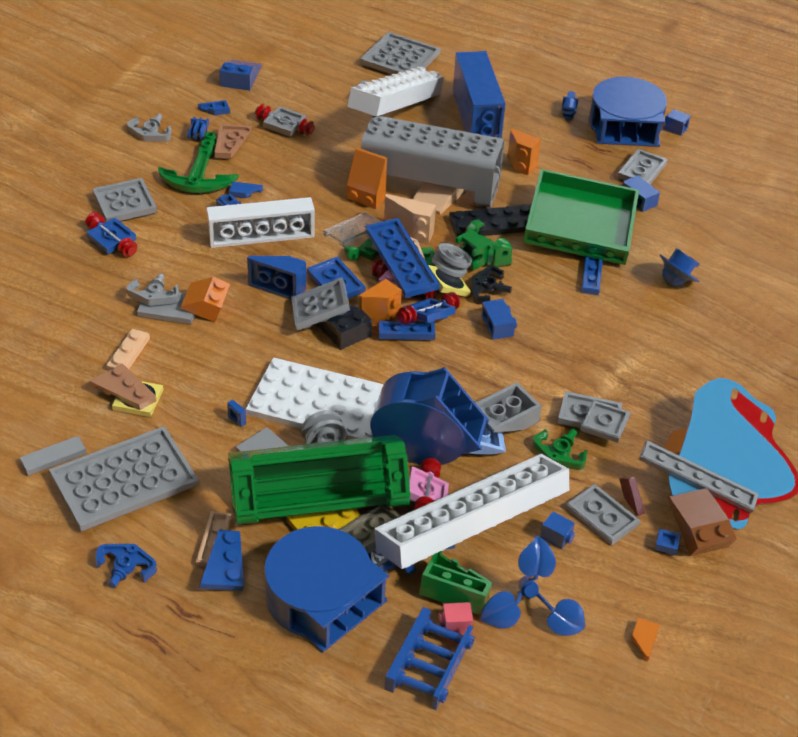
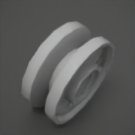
[432,243,472,278]
[301,410,347,444]

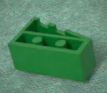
[419,551,492,615]

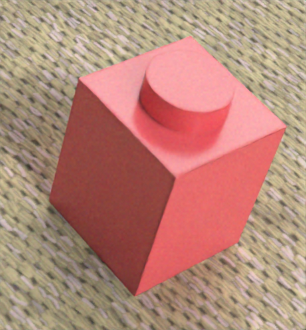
[439,602,473,635]

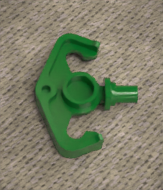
[533,429,588,470]

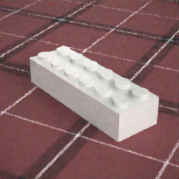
[207,197,315,248]

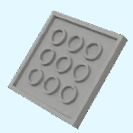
[360,32,441,74]

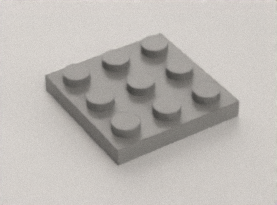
[93,178,157,222]
[292,277,350,330]

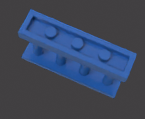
[385,607,475,710]

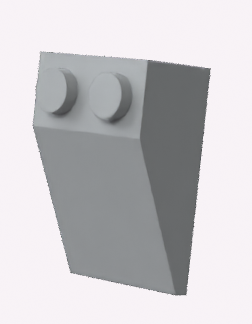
[476,382,541,433]

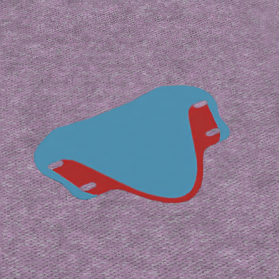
[669,378,798,529]

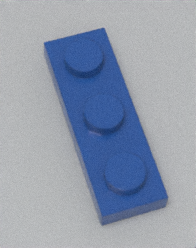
[379,321,435,340]

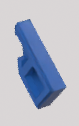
[198,100,230,116]
[229,181,263,198]

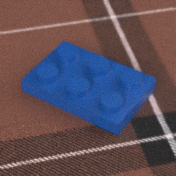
[307,256,366,299]

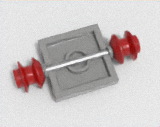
[255,104,315,137]

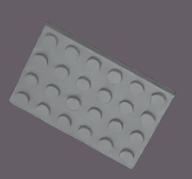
[49,426,199,532]

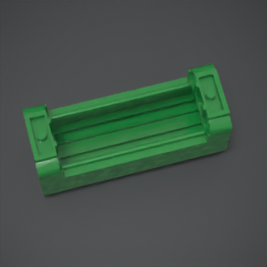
[228,435,411,524]

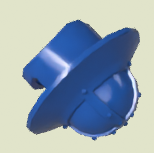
[659,248,700,287]

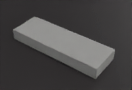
[20,436,87,476]

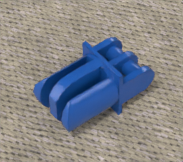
[561,91,579,120]
[187,117,210,140]

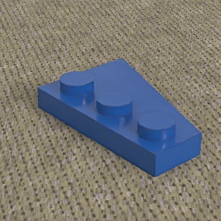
[199,530,244,591]

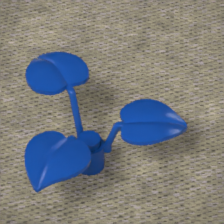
[480,536,585,636]

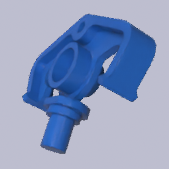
[96,544,157,588]

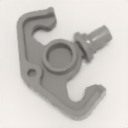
[127,114,172,142]
[127,273,179,306]

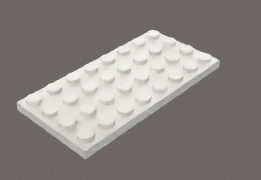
[246,357,384,440]

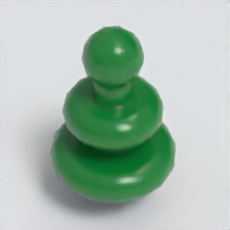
[344,246,360,261]

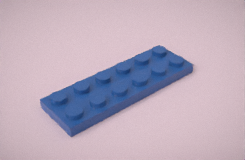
[365,218,439,298]

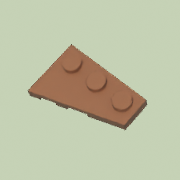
[215,124,252,159]
[89,363,156,410]

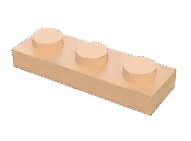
[106,329,150,371]

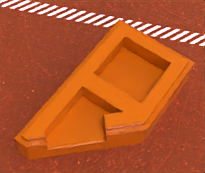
[631,617,660,661]

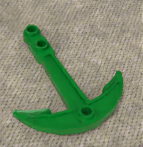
[158,132,239,193]

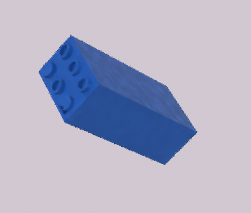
[453,51,506,138]

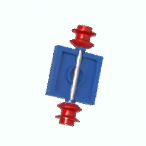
[85,212,137,257]
[397,292,460,325]

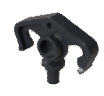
[472,266,512,304]

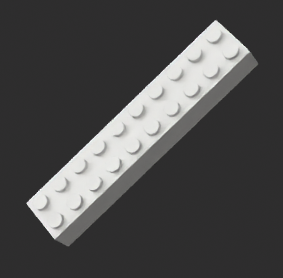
[347,67,444,116]
[374,454,569,569]

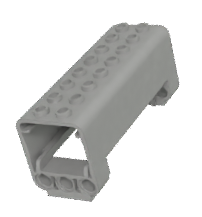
[361,115,504,208]

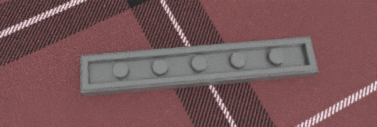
[638,440,759,513]

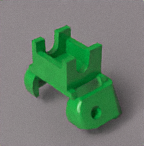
[456,220,512,271]

